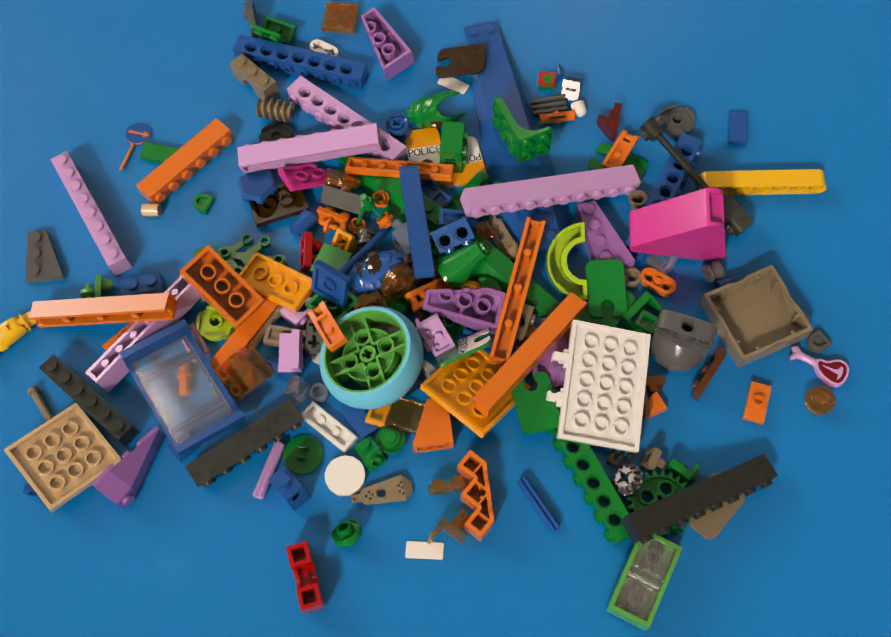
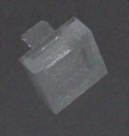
[283,375,310,403]

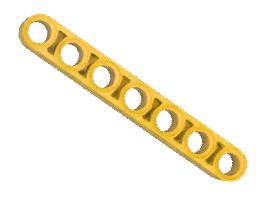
[699,169,827,195]

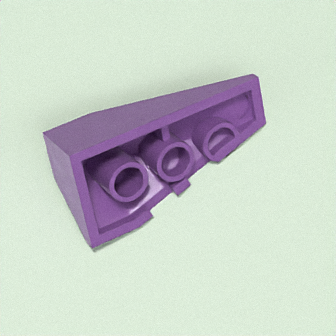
[422,288,506,335]
[532,317,568,392]
[92,426,165,509]

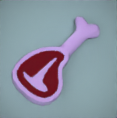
[789,345,849,388]

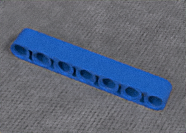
[399,165,434,279]

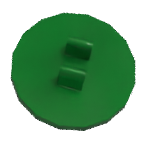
[283,435,323,475]

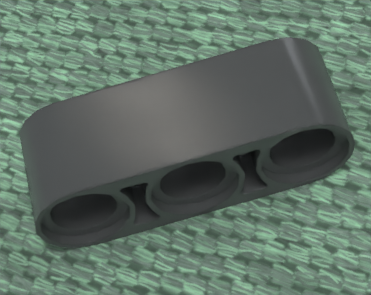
[319,184,369,217]

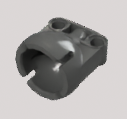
[650,310,718,373]

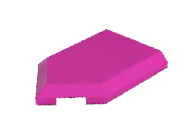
[278,163,334,192]

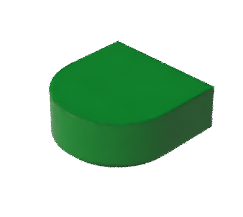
[193,194,215,214]

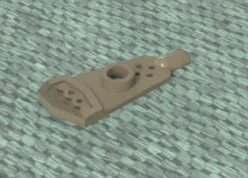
[489,215,518,261]
[351,475,413,505]

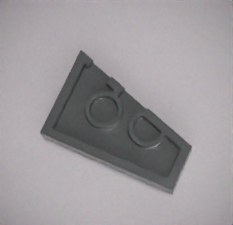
[25,230,65,284]

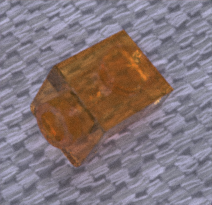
[353,290,387,310]

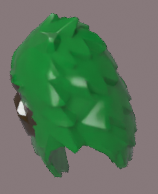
[406,90,465,129]

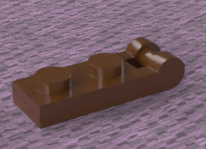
[691,347,727,401]

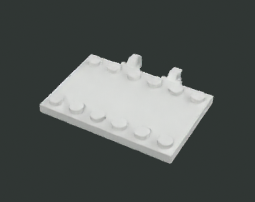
[546,320,651,453]

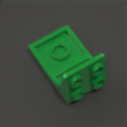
[492,96,553,163]

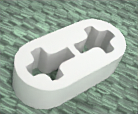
[310,39,339,57]

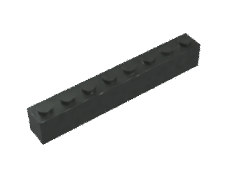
[620,454,778,544]

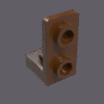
[642,375,666,421]

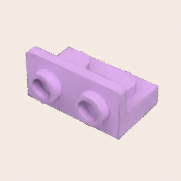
[415,313,455,357]

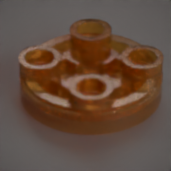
[325,169,362,191]

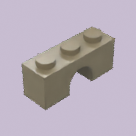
[229,53,280,102]

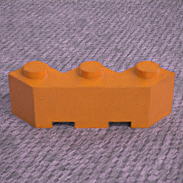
[457,450,494,542]

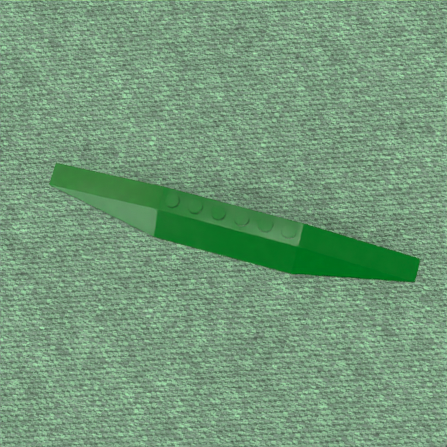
[338,154,560,318]

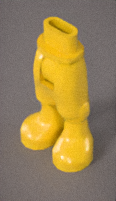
[0,312,38,352]

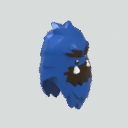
[348,250,408,293]

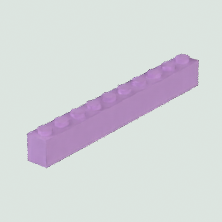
[460,165,641,218]

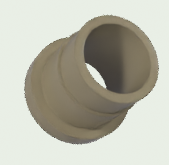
[629,190,647,211]

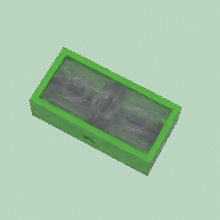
[605,534,683,631]

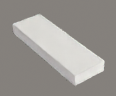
[302,401,358,453]

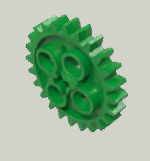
[626,470,693,538]

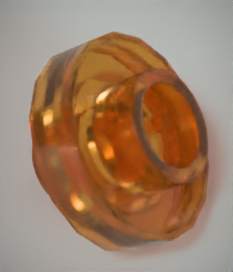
[804,386,836,416]

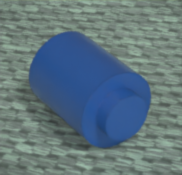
[290,209,318,238]

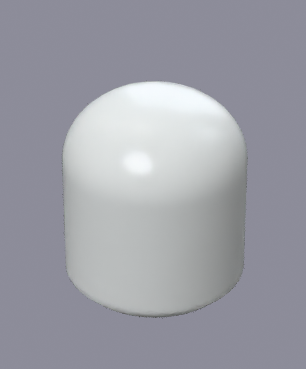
[570,100,587,117]

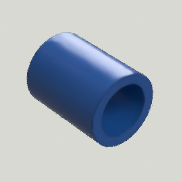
[714,275,736,289]

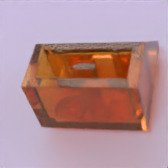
[214,343,274,402]

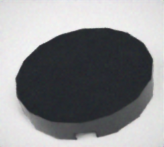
[259,122,294,143]

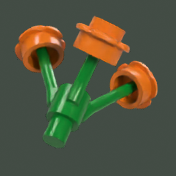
[348,190,393,234]

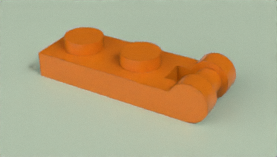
[601,129,640,169]
[404,277,454,313]
[307,301,348,352]

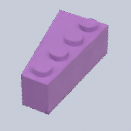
[361,7,415,81]
[575,201,635,269]

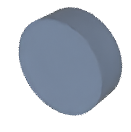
[309,383,329,403]

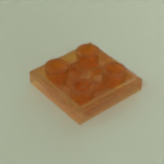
[321,2,359,34]

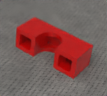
[286,541,326,614]

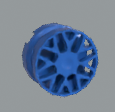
[385,113,412,141]

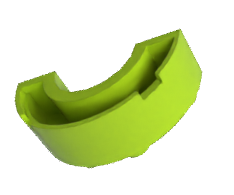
[545,222,588,300]

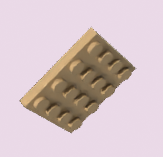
[3,403,122,513]

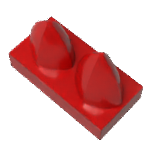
[300,231,323,273]

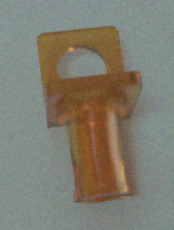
[427,509,470,544]

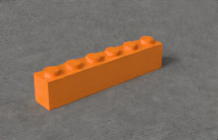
[136,118,234,204]

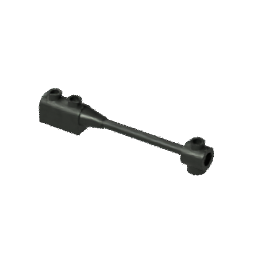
[640,115,754,237]

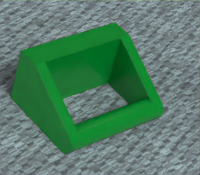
[619,291,664,330]

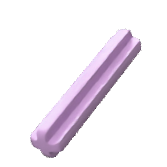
[253,441,285,500]

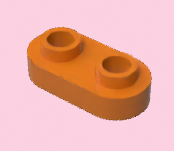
[640,268,676,297]

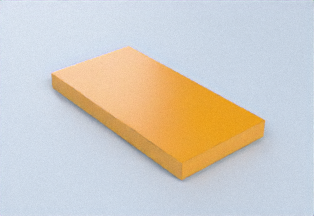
[239,252,312,313]

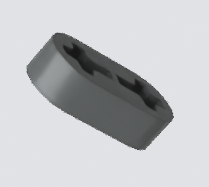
[305,318,323,354]

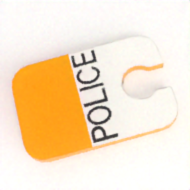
[404,127,441,163]
[452,136,487,186]

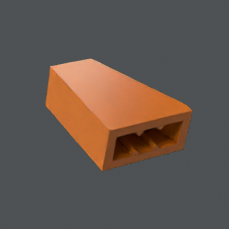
[413,398,454,453]

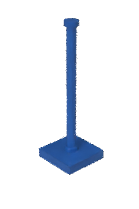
[311,218,395,308]

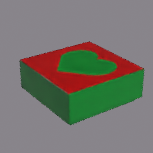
[537,71,556,90]

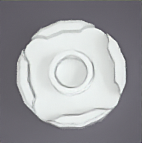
[324,455,366,496]

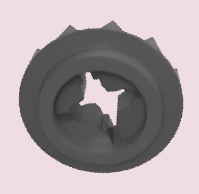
[610,464,643,496]

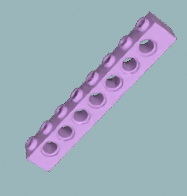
[287,76,407,160]

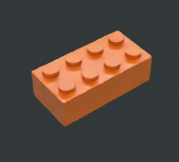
[179,245,264,330]

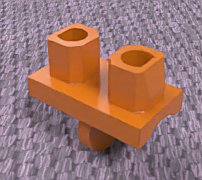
[317,205,350,233]

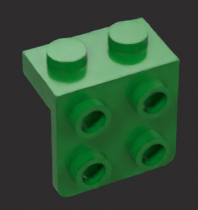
[250,16,298,46]

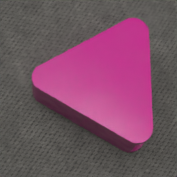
[629,188,725,261]

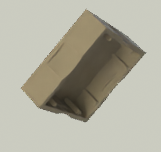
[700,265,813,368]

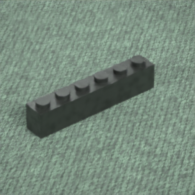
[39,354,140,447]
[185,399,305,488]

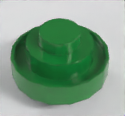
[376,424,406,455]
[331,519,363,547]

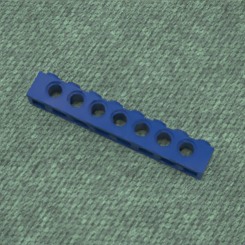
[233,34,368,90]
[625,132,703,262]

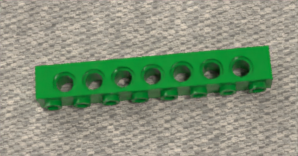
[545,388,630,547]

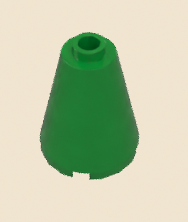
[435,241,489,290]

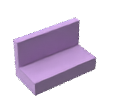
[278,329,303,373]

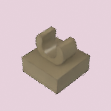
[638,447,667,471]

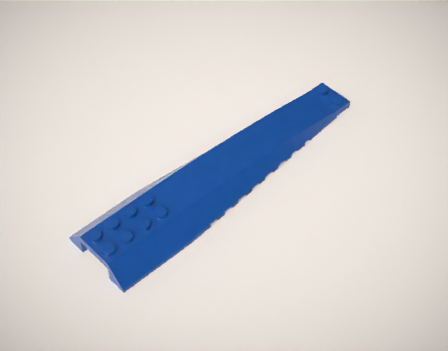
[464,22,579,263]

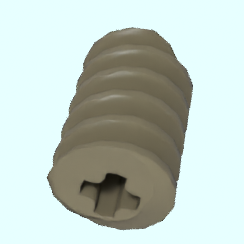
[256,96,295,123]

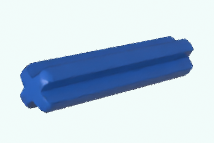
[518,476,561,532]

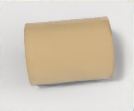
[141,204,161,216]

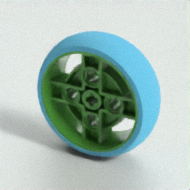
[319,306,423,409]

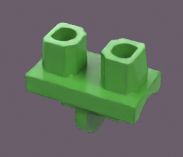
[80,274,112,298]

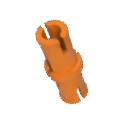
[539,110,575,125]

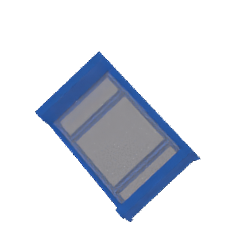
[119,319,246,458]

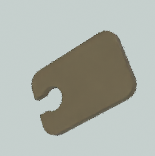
[689,472,745,540]

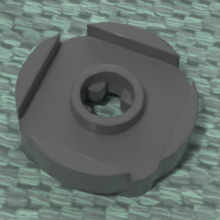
[660,105,695,139]

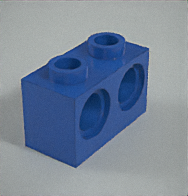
[430,215,475,254]

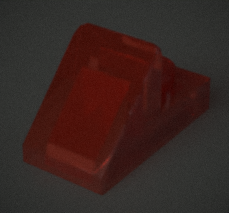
[597,102,622,142]

